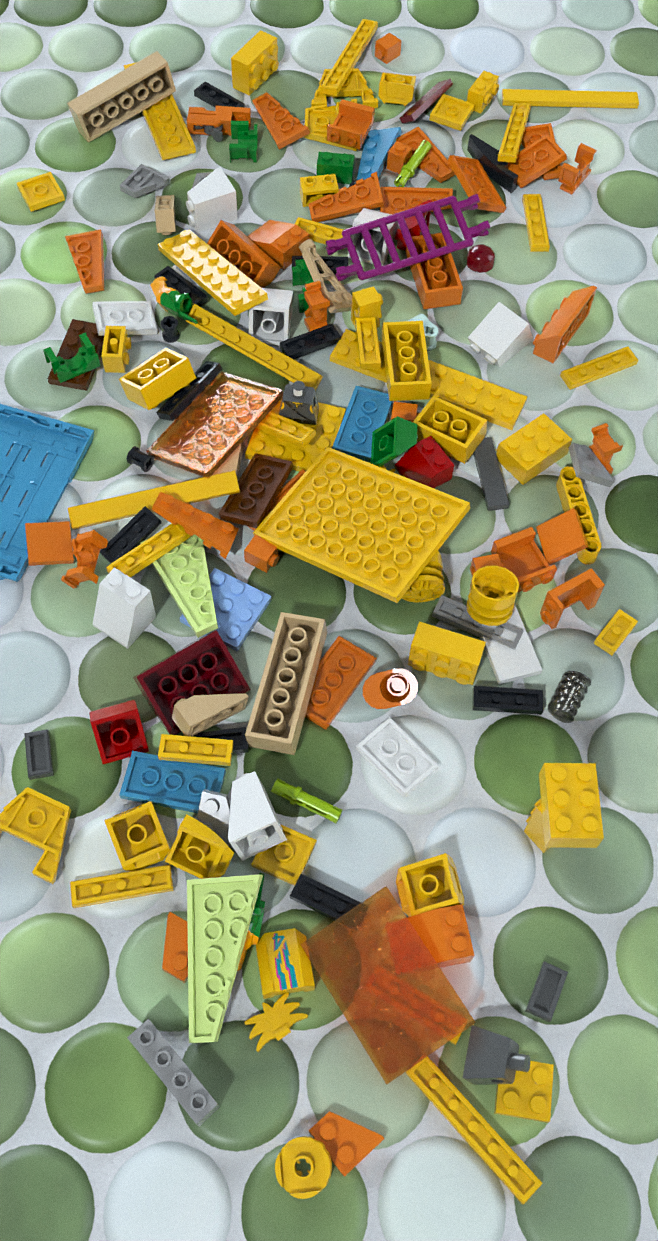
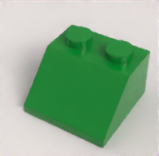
[317,152,355,184]
[371,416,418,467]

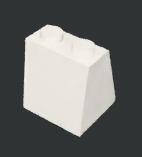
[186,167,238,233]
[348,208,398,266]
[249,288,294,345]
[468,302,533,367]
[93,567,156,649]
[228,771,287,861]

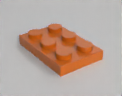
[508,134,567,188]

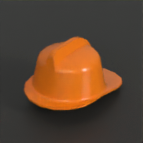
[363,669,418,709]

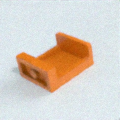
[327,99,375,150]
[491,527,557,592]
[540,568,605,629]

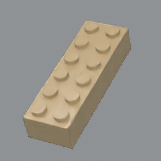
[67,51,176,143]
[245,612,327,755]

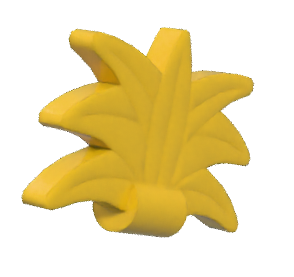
[244,993,308,1052]

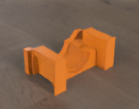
[558,143,597,195]
[304,281,330,332]
[589,423,623,475]
[61,529,108,589]

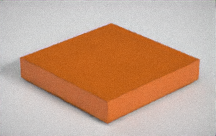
[536,508,588,565]
[25,521,74,566]

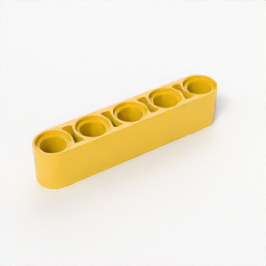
[556,466,601,565]

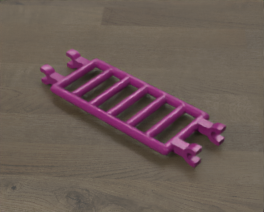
[326,194,490,281]

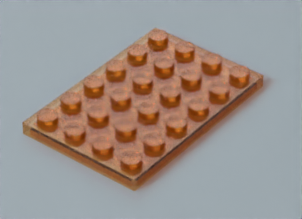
[146,372,283,479]
[301,886,476,1085]

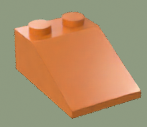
[247,220,309,270]
[385,904,475,976]

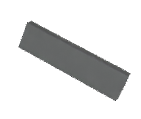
[473,437,509,511]

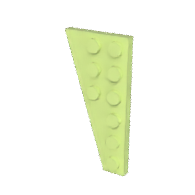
[140,534,218,638]
[187,874,263,1043]

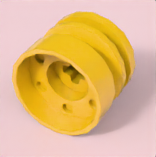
[402,551,445,603]
[466,566,519,626]

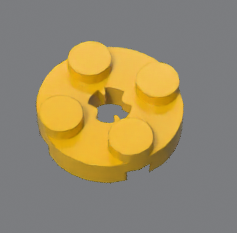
[275,1136,332,1199]

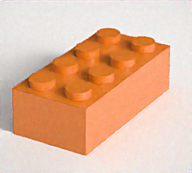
[406,233,463,309]

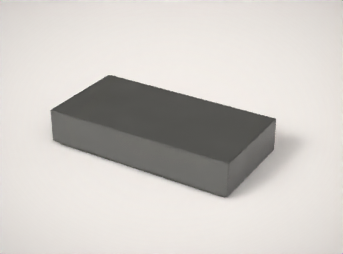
[24,729,54,780]
[525,961,568,1022]

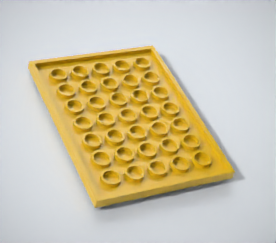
[253,447,471,603]

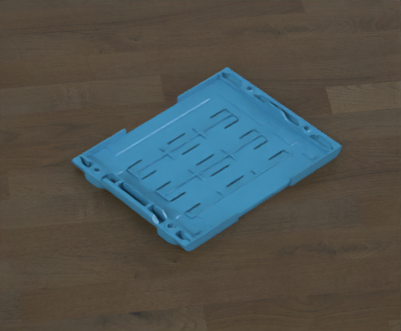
[0,404,94,582]

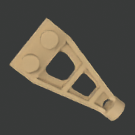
[299,239,352,313]

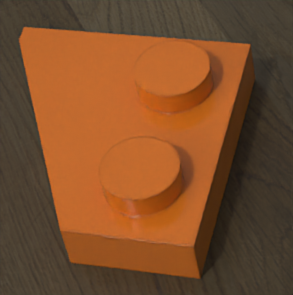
[162,912,188,983]
[309,1111,384,1177]

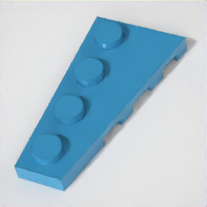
[357,127,402,180]

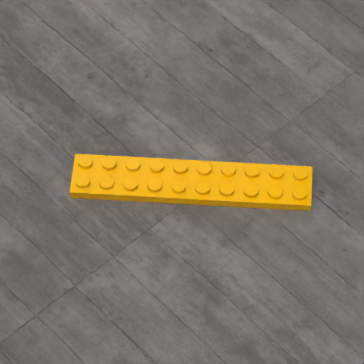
[330,329,527,430]

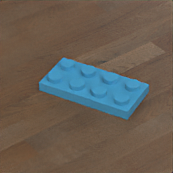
[332,386,393,463]
[119,751,226,813]

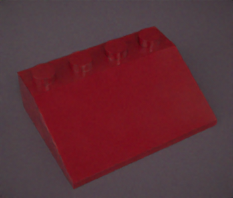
[133,630,251,735]

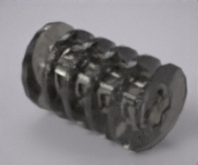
[547,671,591,723]

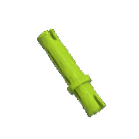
[394,140,432,187]
[271,778,343,824]

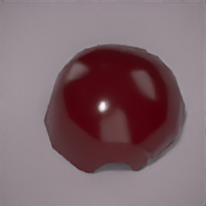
[467,244,495,273]

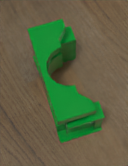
[229,120,258,163]
[291,259,314,313]
[43,332,100,383]

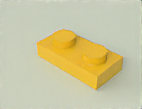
[594,609,638,656]

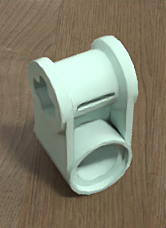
[408,314,438,351]

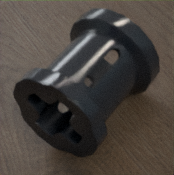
[160,316,180,343]
[126,446,154,472]

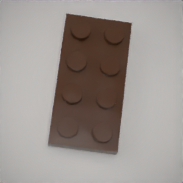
[47,319,104,391]
[219,453,293,528]

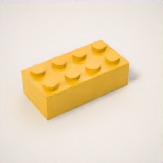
[382,321,432,401]

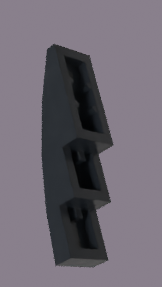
[467,134,518,193]

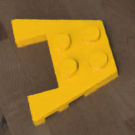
[311,68,378,108]
[304,99,357,151]
[0,787,71,884]

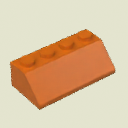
[207,220,281,288]
[533,286,597,364]

